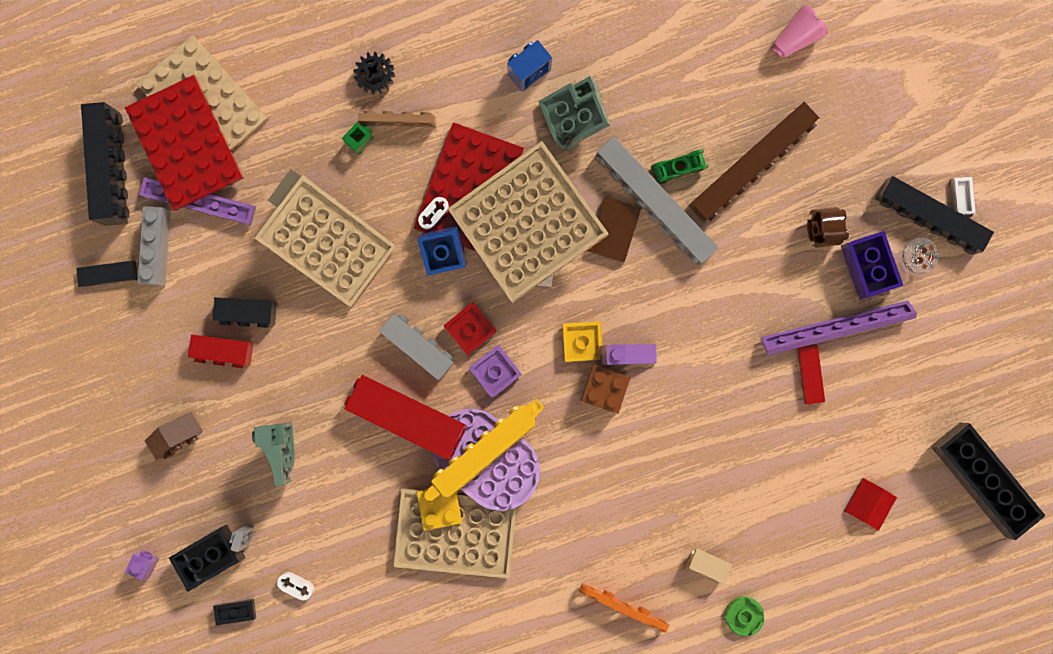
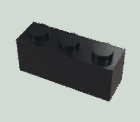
[213,297,277,328]

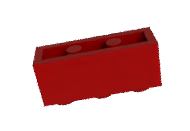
[188,334,253,368]

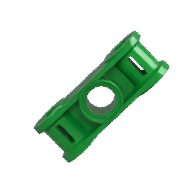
[650,149,709,184]

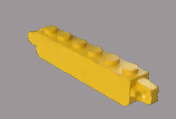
[424,399,544,502]

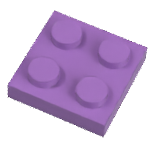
[469,345,522,398]

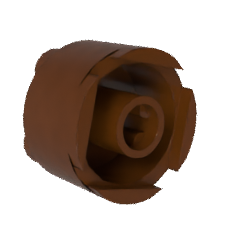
[807,207,849,248]

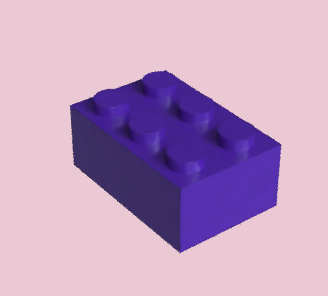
[841,231,904,300]

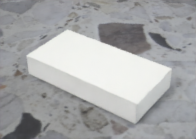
[950,177,975,216]

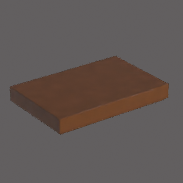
[588,197,641,263]

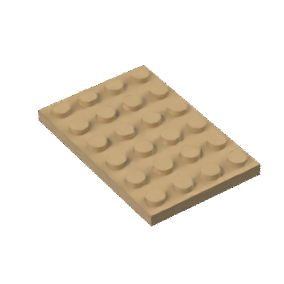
[136,35,269,152]
[254,175,396,307]
[394,488,517,579]

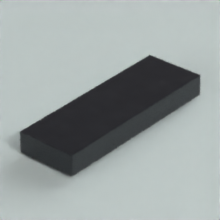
[76,260,138,287]

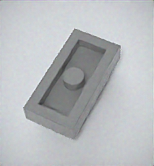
[230,525,254,552]

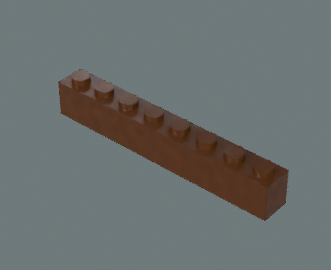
[688,101,819,222]

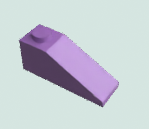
[600,344,657,365]

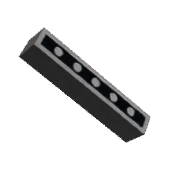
[876,176,994,255]

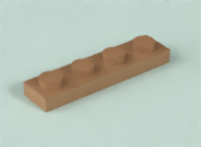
[358,111,436,127]

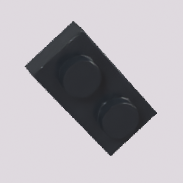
[213,599,256,625]

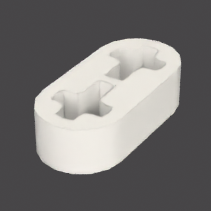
[418,197,449,230]
[277,572,314,600]

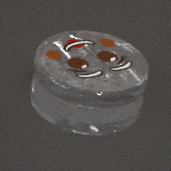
[899,238,939,274]

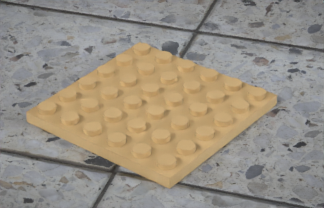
[448,141,609,303]

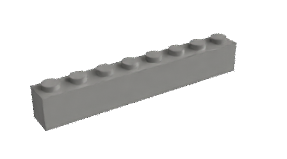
[596,136,718,266]

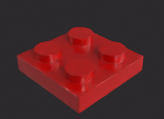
[444,302,497,355]

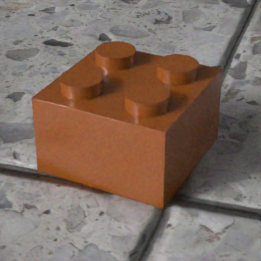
[580,365,631,414]

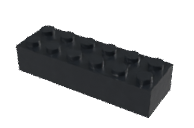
[81,102,129,226]
[931,422,1046,541]

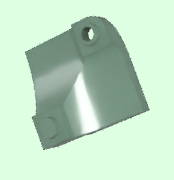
[538,76,610,151]
[252,422,295,486]

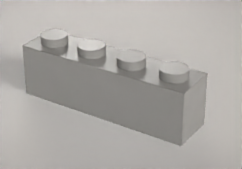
[138,207,170,286]
[379,313,454,380]

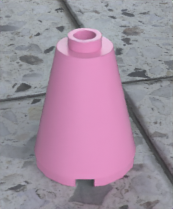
[773,4,828,58]

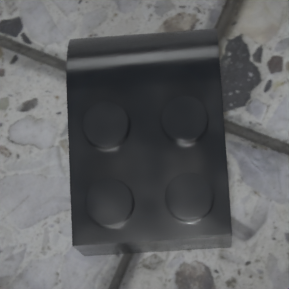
[169,524,246,592]

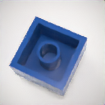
[507,40,552,92]
[417,226,467,276]

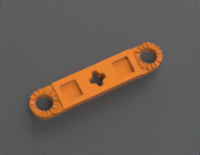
[578,583,670,633]

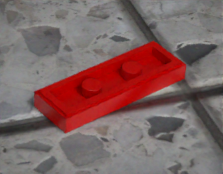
[797,345,825,404]

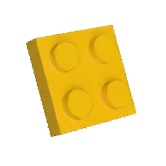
[562,321,603,362]
[417,489,462,531]

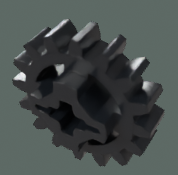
[353,52,395,95]

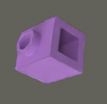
[124,550,159,581]

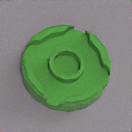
[725,596,764,636]

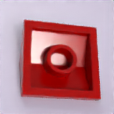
[844,478,897,531]

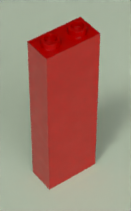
[344,375,468,461]

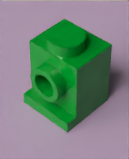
[341,122,373,156]

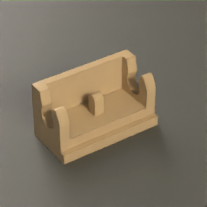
[685,548,732,585]

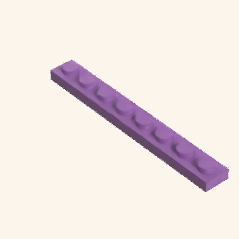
[761,301,917,355]

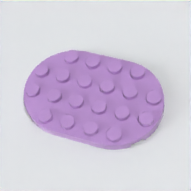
[432,409,540,511]

